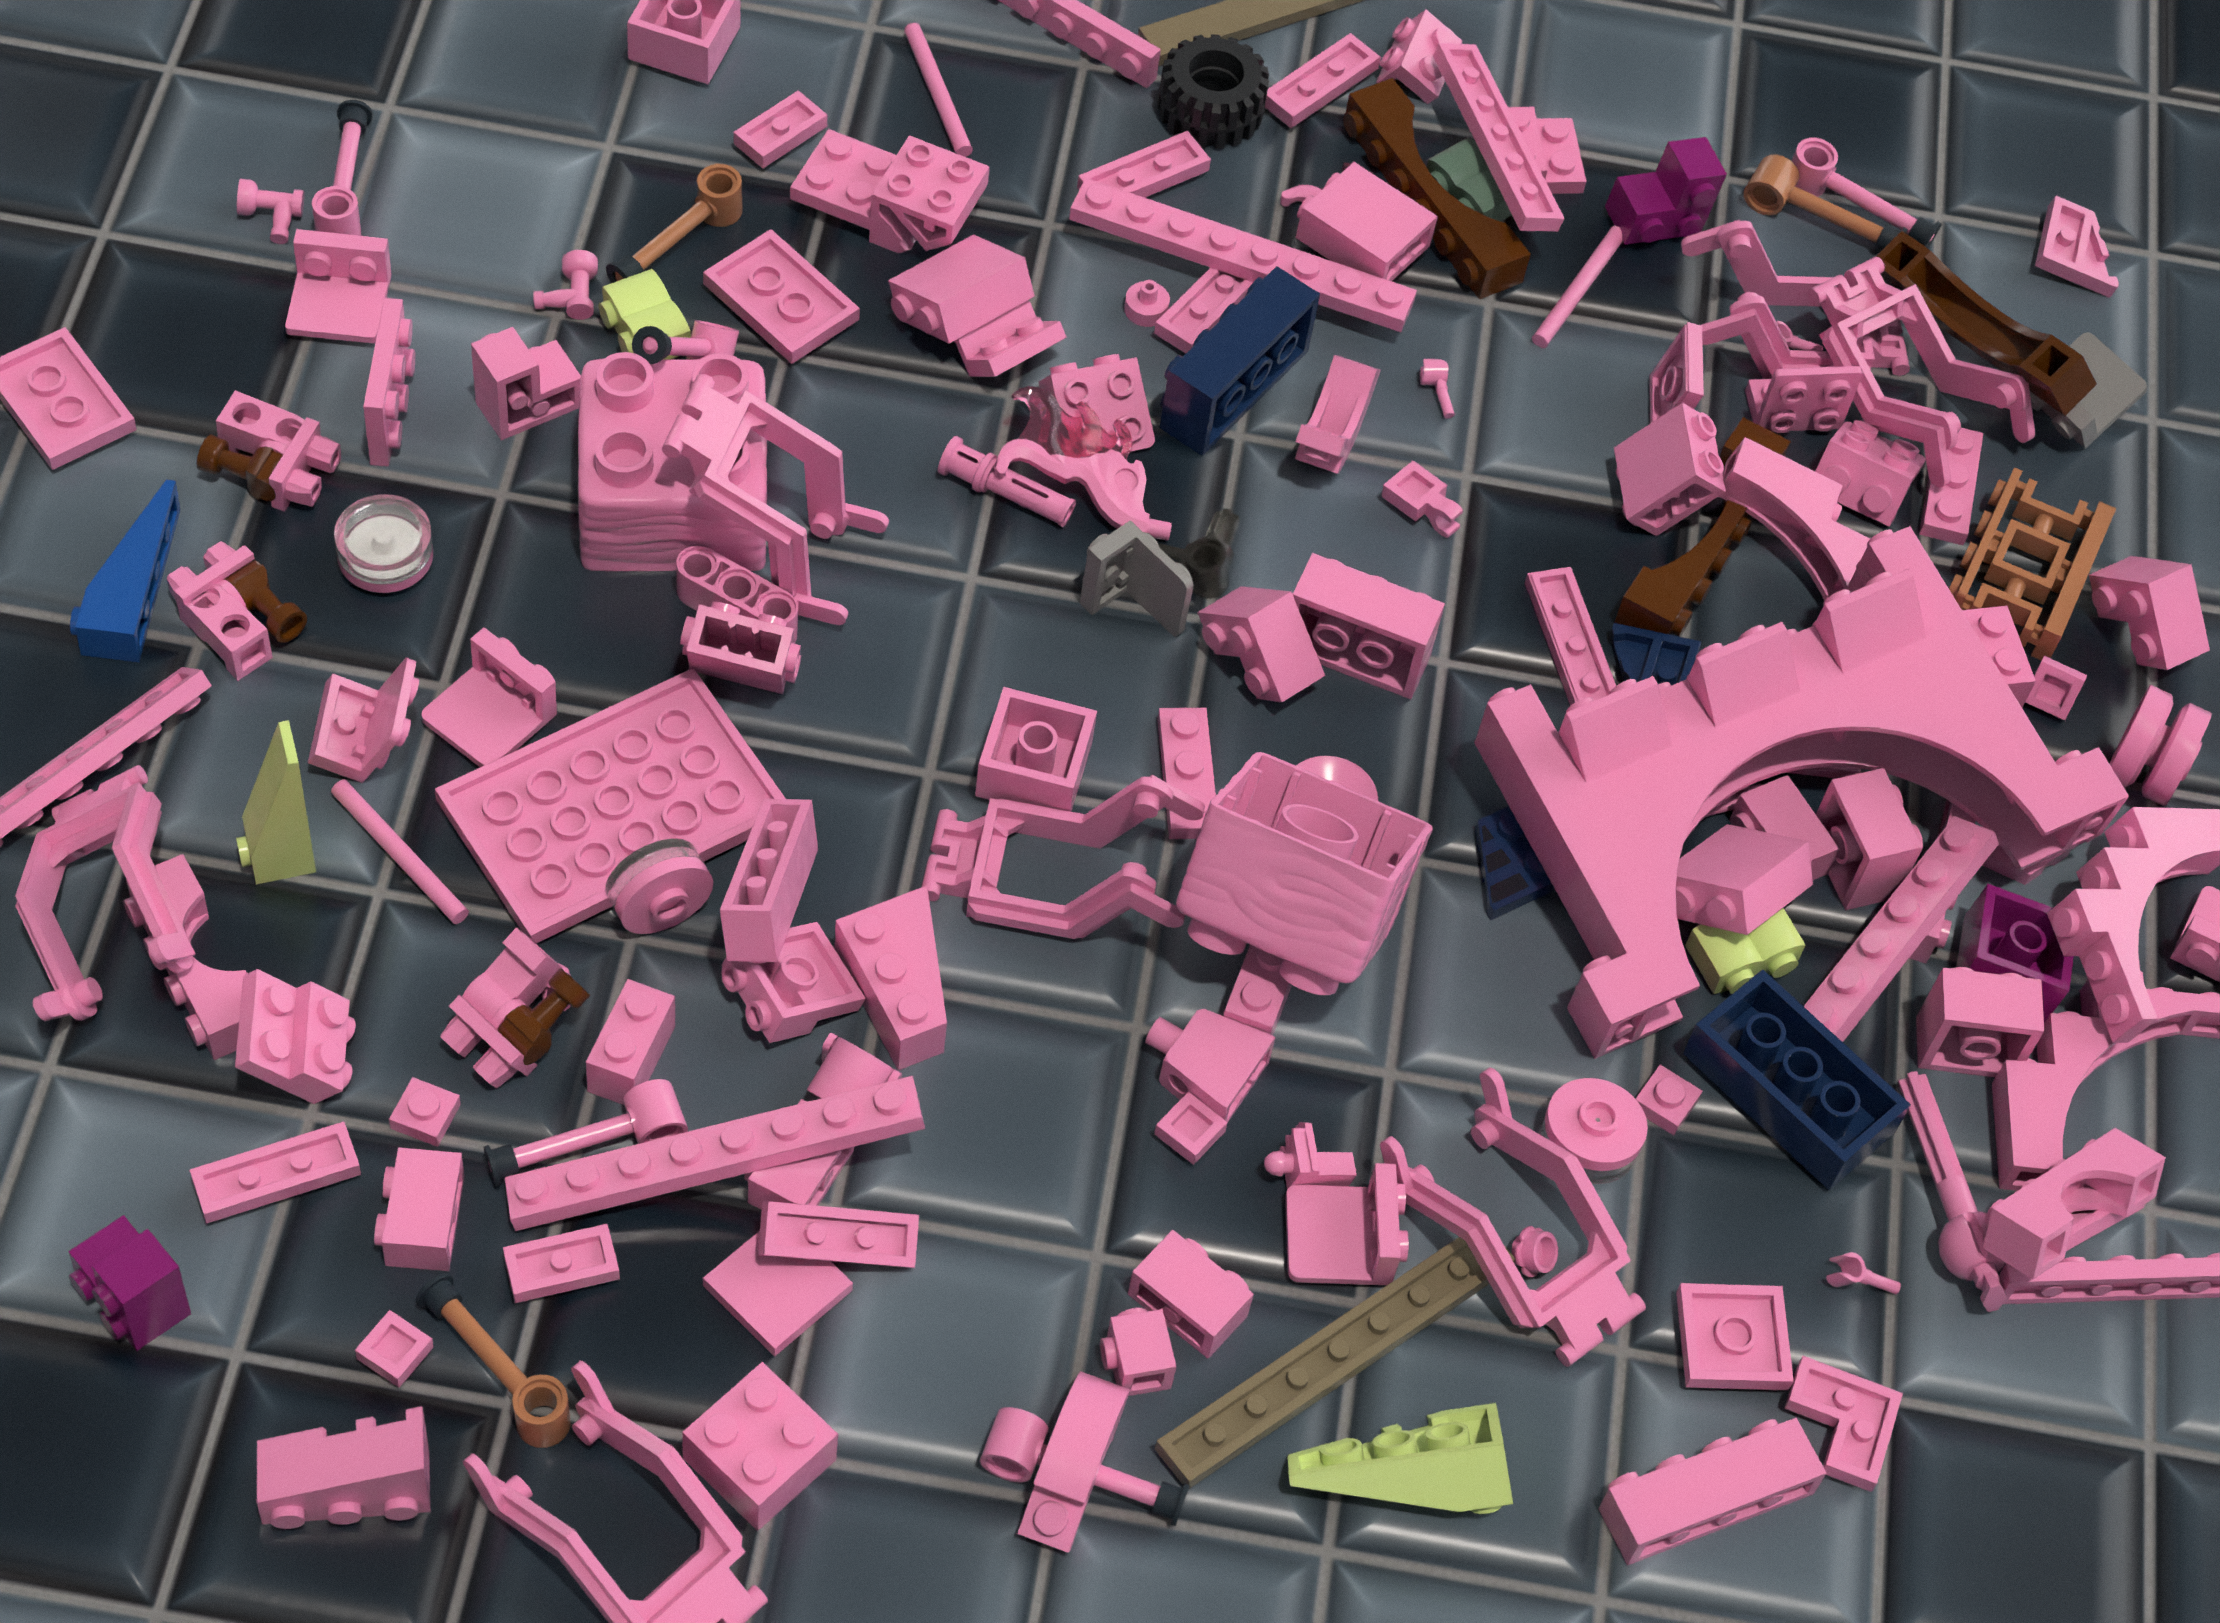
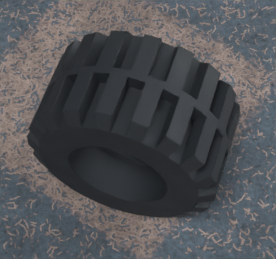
[1158,34,1269,149]

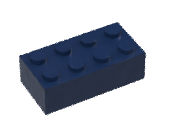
[1159,266,1320,456]
[1683,969,1911,1190]

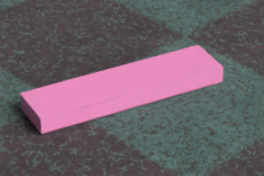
[1525,567,1616,706]

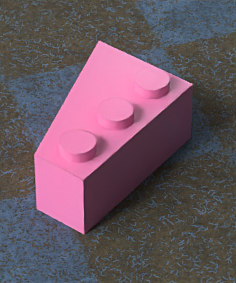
[257,1406,430,1529]

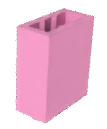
[1296,162,1438,281]
[888,234,1035,343]
[1675,824,1813,935]

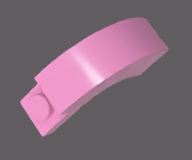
[1295,355,1381,474]

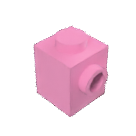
[1100,1308,1176,1396]

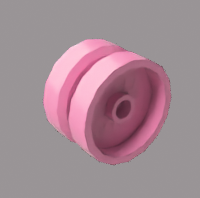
[2109,685,2212,807]

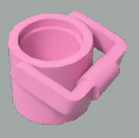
[806,1032,902,1099]

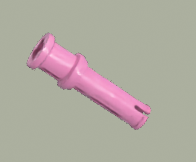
[937,436,1076,527]

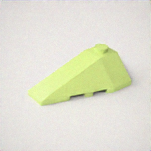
[236,720,316,885]
[1288,1403,1513,1514]

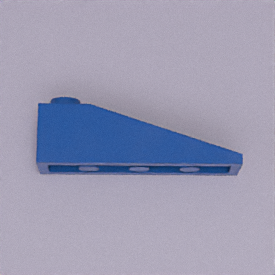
[70,479,181,662]

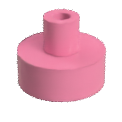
[1124,280,1170,327]

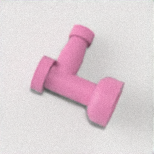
[237,179,304,244]
[534,250,598,320]

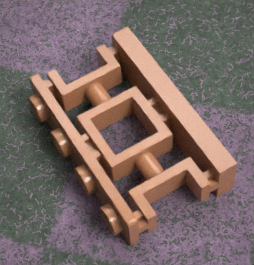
[1949,467,2117,661]

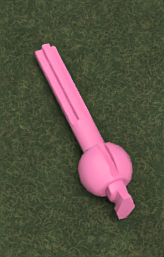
[1897,1071,2008,1312]

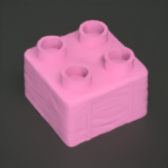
[578,352,767,571]
[1176,752,1433,995]

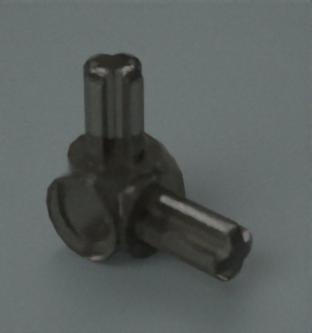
[1158,508,1240,599]

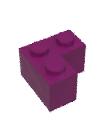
[1605,137,1727,245]
[68,1215,191,1351]

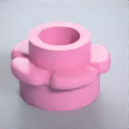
[1512,1226,1558,1277]

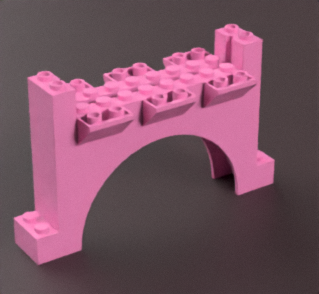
[1475,526,2129,1059]

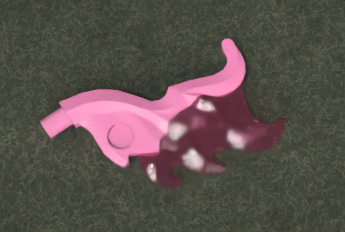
[994,386,1172,541]

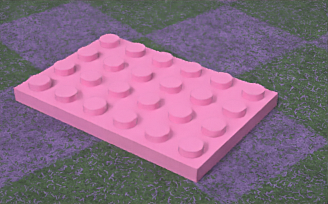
[435,668,786,943]

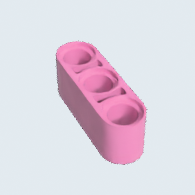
[676,546,798,641]

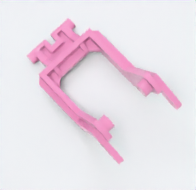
[1681,220,1910,379]
[1807,257,2035,488]
[662,374,889,625]
[15,765,195,1021]
[922,775,1205,939]
[1380,1067,1646,1367]
[463,1360,768,1623]

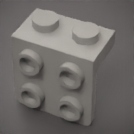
[2030,333,2147,449]
[1080,520,1194,637]

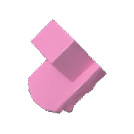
[1264,1122,1357,1189]

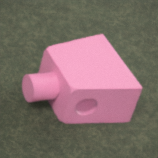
[1145,1009,1276,1122]

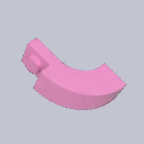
[1017,1371,1130,1553]

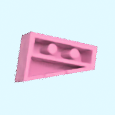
[834,885,947,1071]

